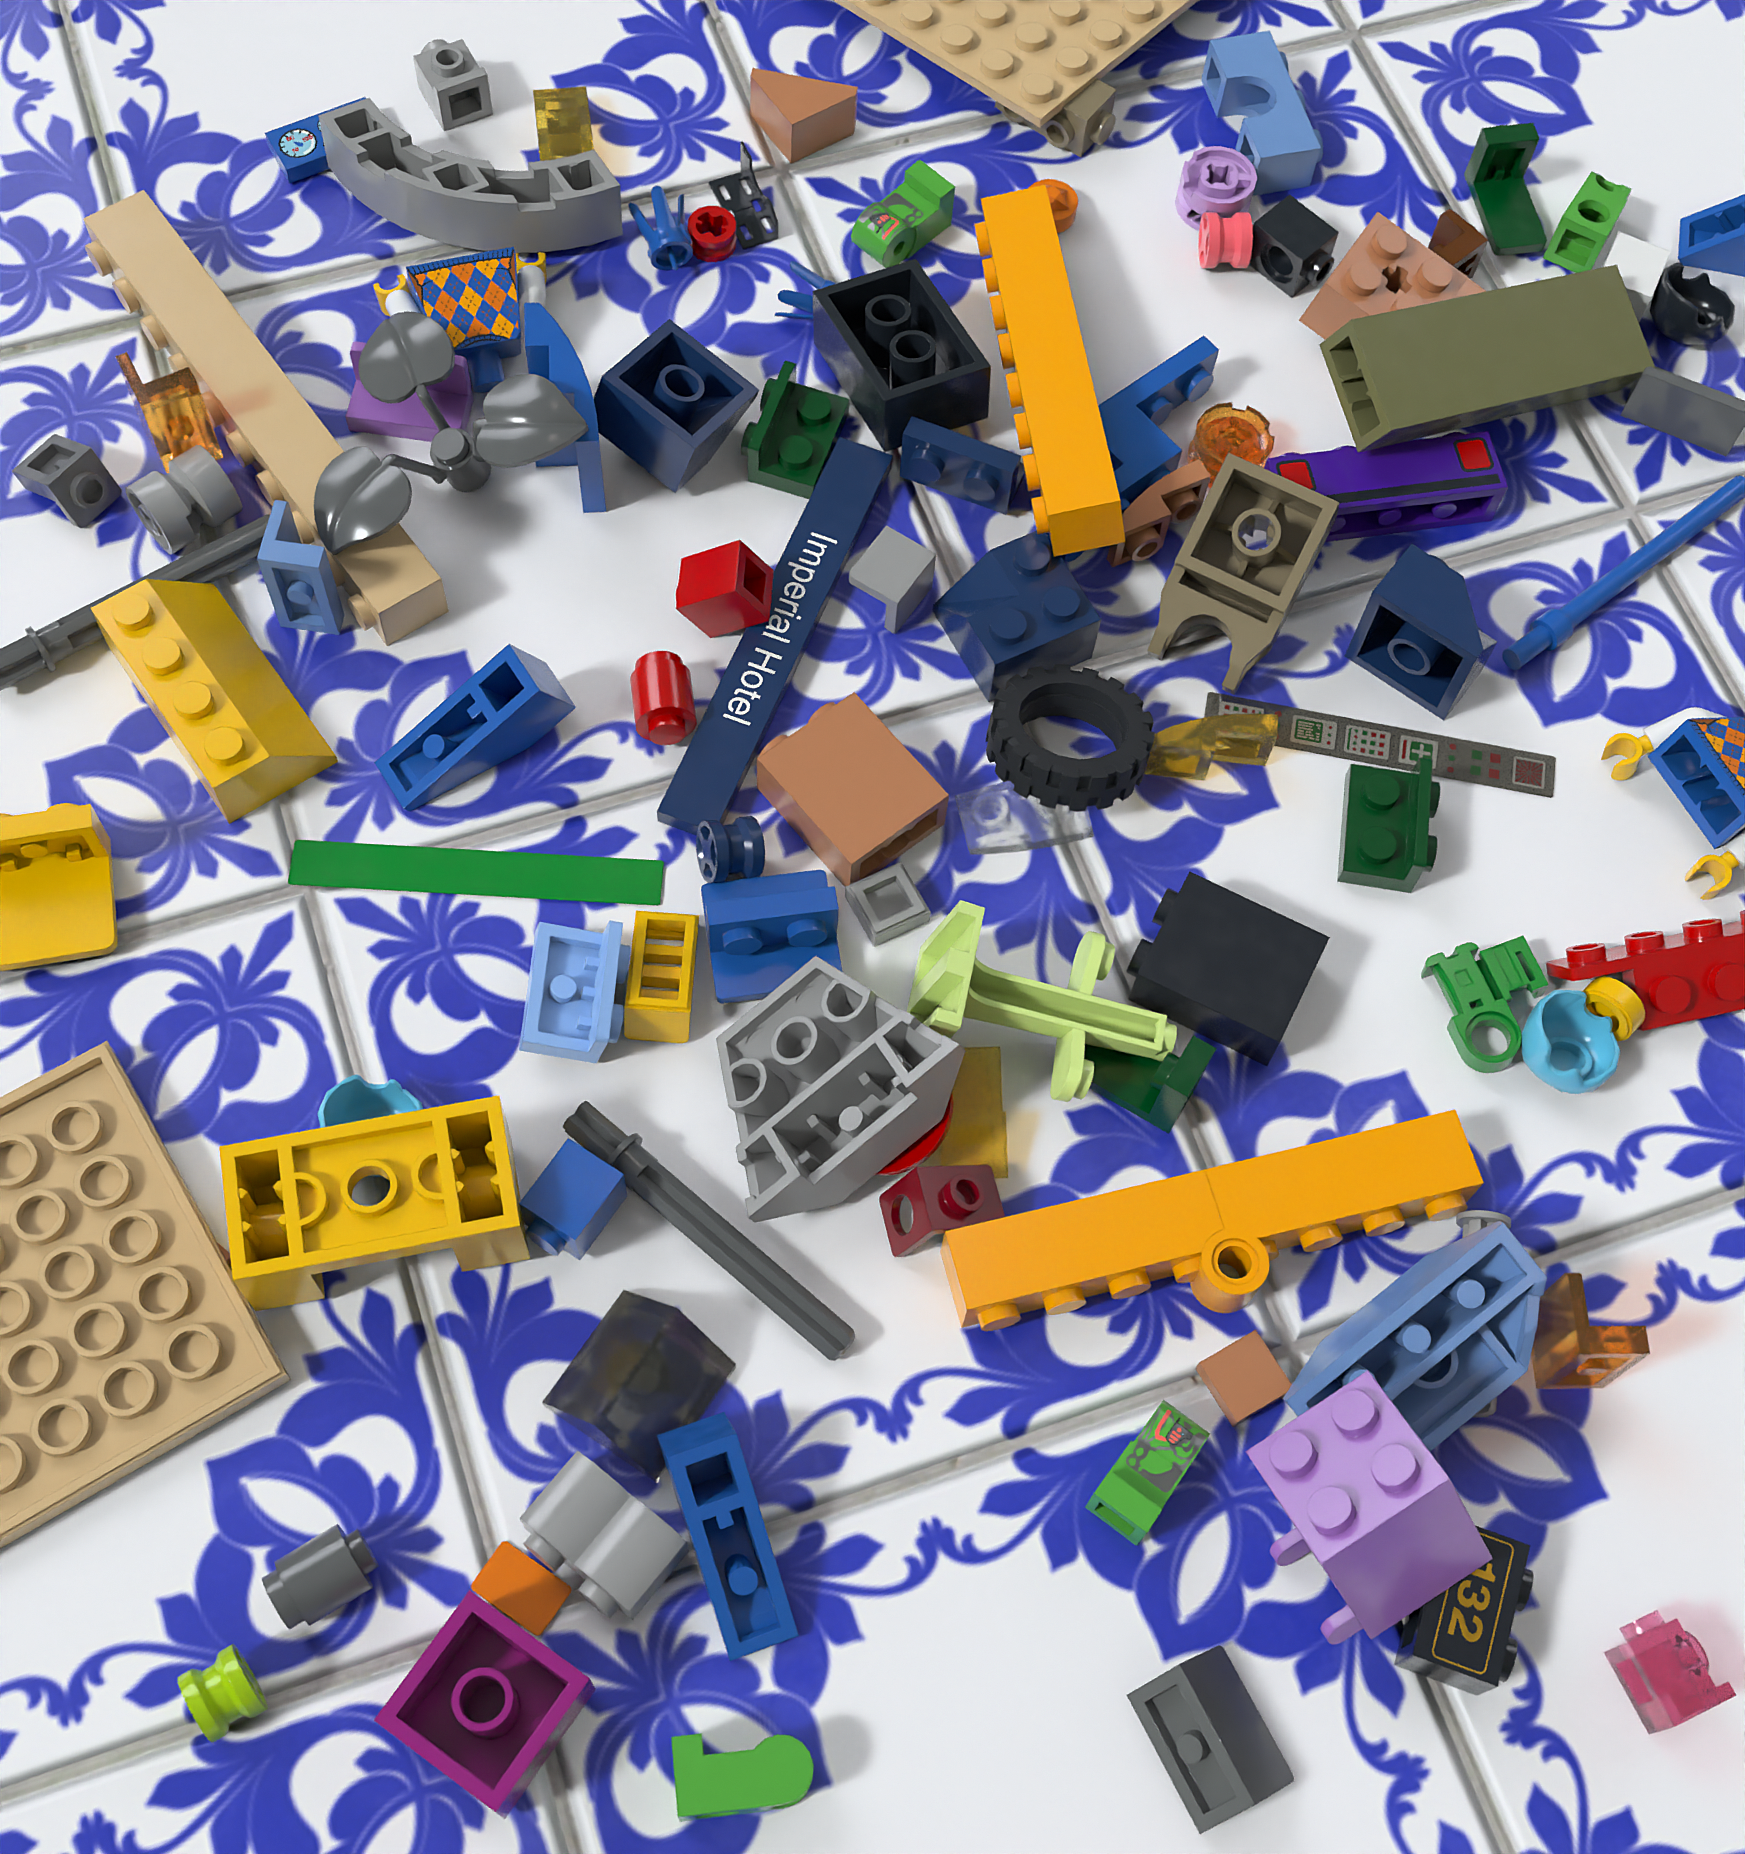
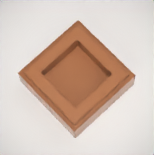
[1195,1330,1292,1427]

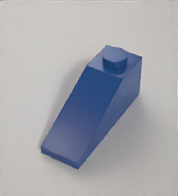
[374,644,576,811]
[657,1412,799,1661]

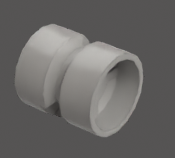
[125,445,242,555]

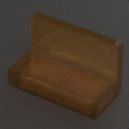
[115,352,223,474]
[1531,1273,1650,1389]

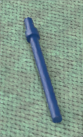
[1502,476,1745,670]

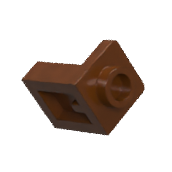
[1428,209,1488,279]

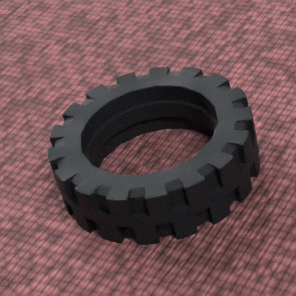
[986,664,1155,812]

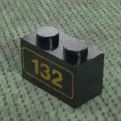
[1394,1525,1534,1696]

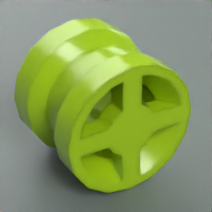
[177,1644,268,1743]

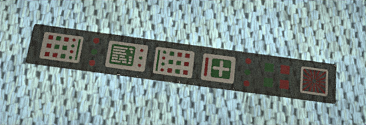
[1202,692,1556,798]

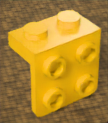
[0,803,118,972]

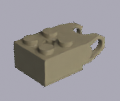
[1147,453,1339,695]

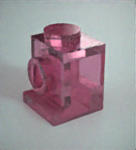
[1604,1609,1737,1734]

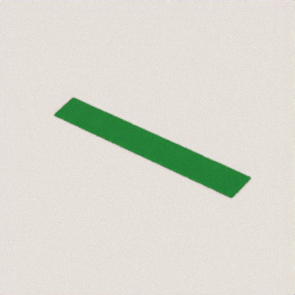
[288,840,664,906]

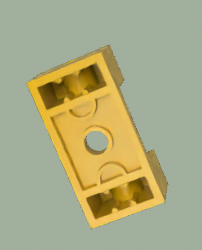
[219,1095,530,1311]

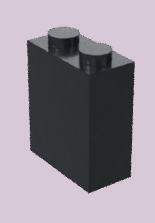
[1126,872,1330,1066]

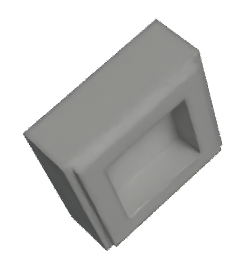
[845,862,931,947]

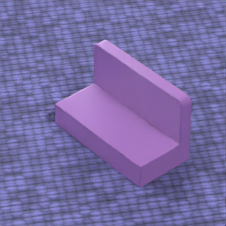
[345,342,474,442]

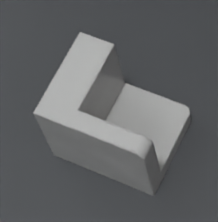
[849,525,936,634]

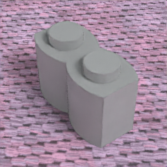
[519,1451,689,1620]

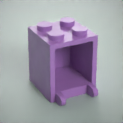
[1246,1371,1493,1644]

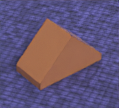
[750,68,858,164]

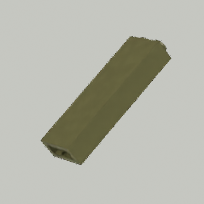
[1319,265,1655,453]

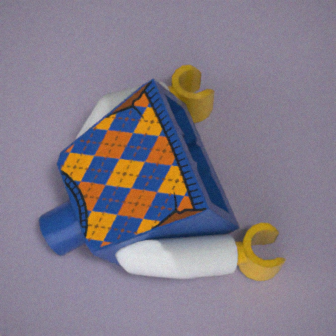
[373,247,547,393]
[1601,707,1745,900]

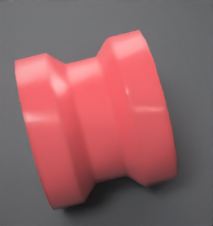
[1198,212,1253,269]

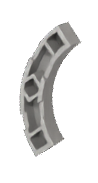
[318,98,623,253]

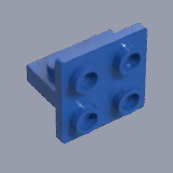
[701,870,843,1004]

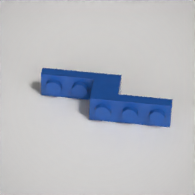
[1035,335,1219,562]

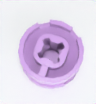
[1175,146,1257,231]

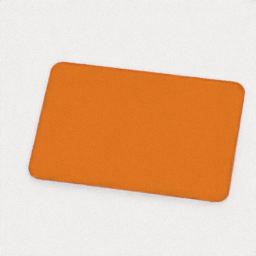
[471,1541,572,1636]

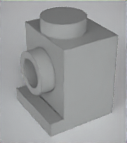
[413,39,493,131]

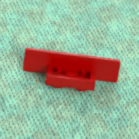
[1546,910,1745,1031]

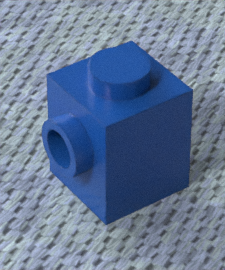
[519,1138,627,1260]

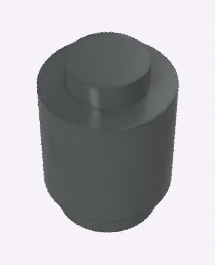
[262,1524,379,1629]

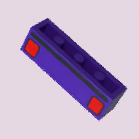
[1264,431,1508,542]

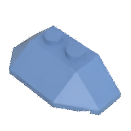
[1283,1221,1547,1452]

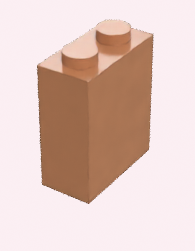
[757,692,949,887]

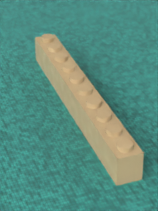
[83,190,449,646]

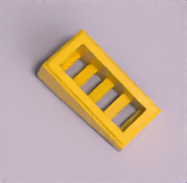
[624,910,699,1043]

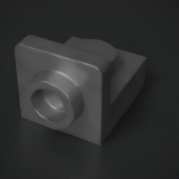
[12,433,122,528]

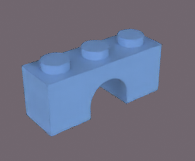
[1201,31,1323,196]

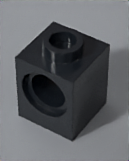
[1249,195,1339,298]

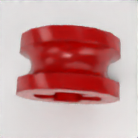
[687,206,736,262]

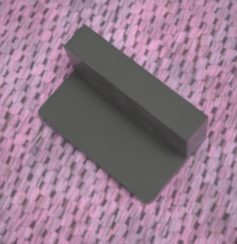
[1620,366,1745,456]
[1127,1645,1294,1834]

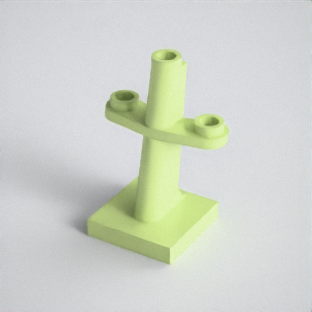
[907,900,1177,1102]

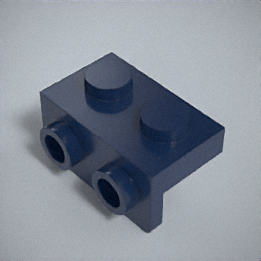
[899,417,1025,515]

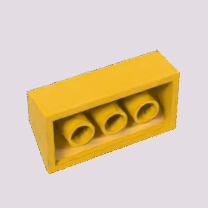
[90,579,338,824]

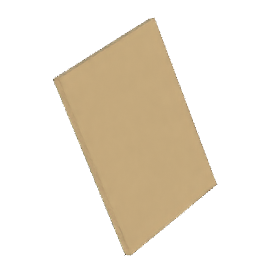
[0,1041,291,1549]

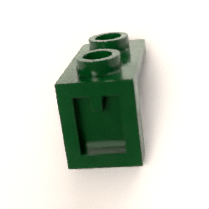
[1084,1035,1217,1134]

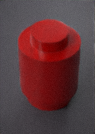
[630,651,697,745]

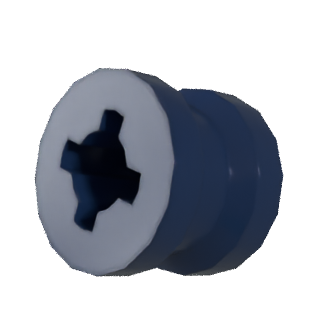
[696,816,765,883]

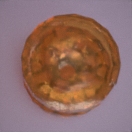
[1187,402,1275,488]

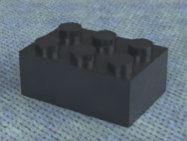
[812,259,991,453]

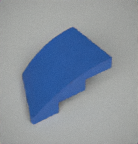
[524,302,606,513]

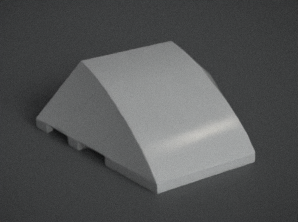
[716,956,965,1223]

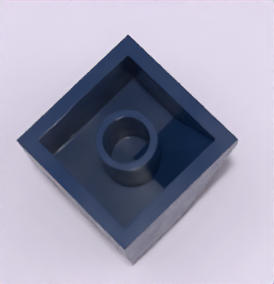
[593,319,759,493]
[932,531,1101,702]
[1345,543,1497,720]

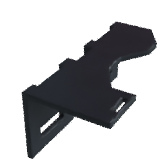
[708,141,778,250]

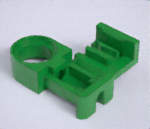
[1421,935,1549,1073]

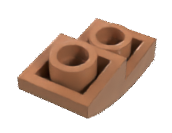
[1107,459,1211,567]

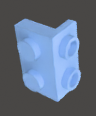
[519,920,631,1063]

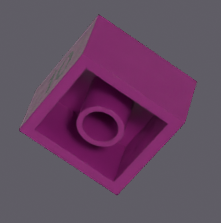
[374,1590,596,1819]

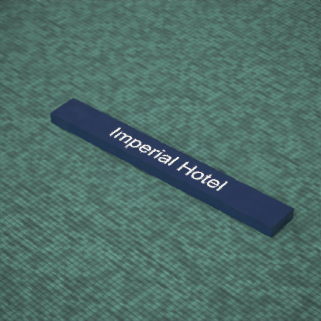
[657,437,893,835]

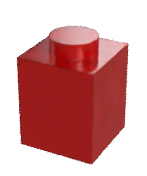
[676,540,774,638]

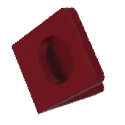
[879,1164,1005,1257]

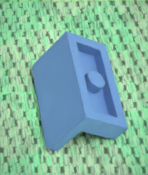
[257,500,345,635]

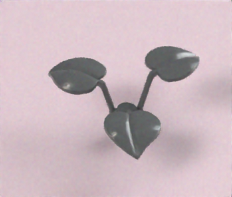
[314,311,589,556]

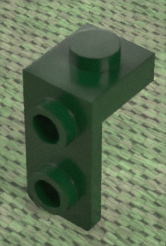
[1464,123,1547,256]

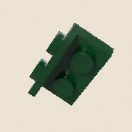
[741,360,850,499]
[1337,757,1440,893]

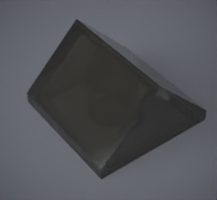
[542,1290,736,1483]

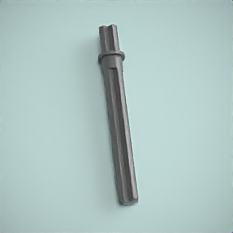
[0,514,270,691]
[562,1101,855,1361]

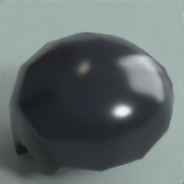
[1649,262,1735,345]

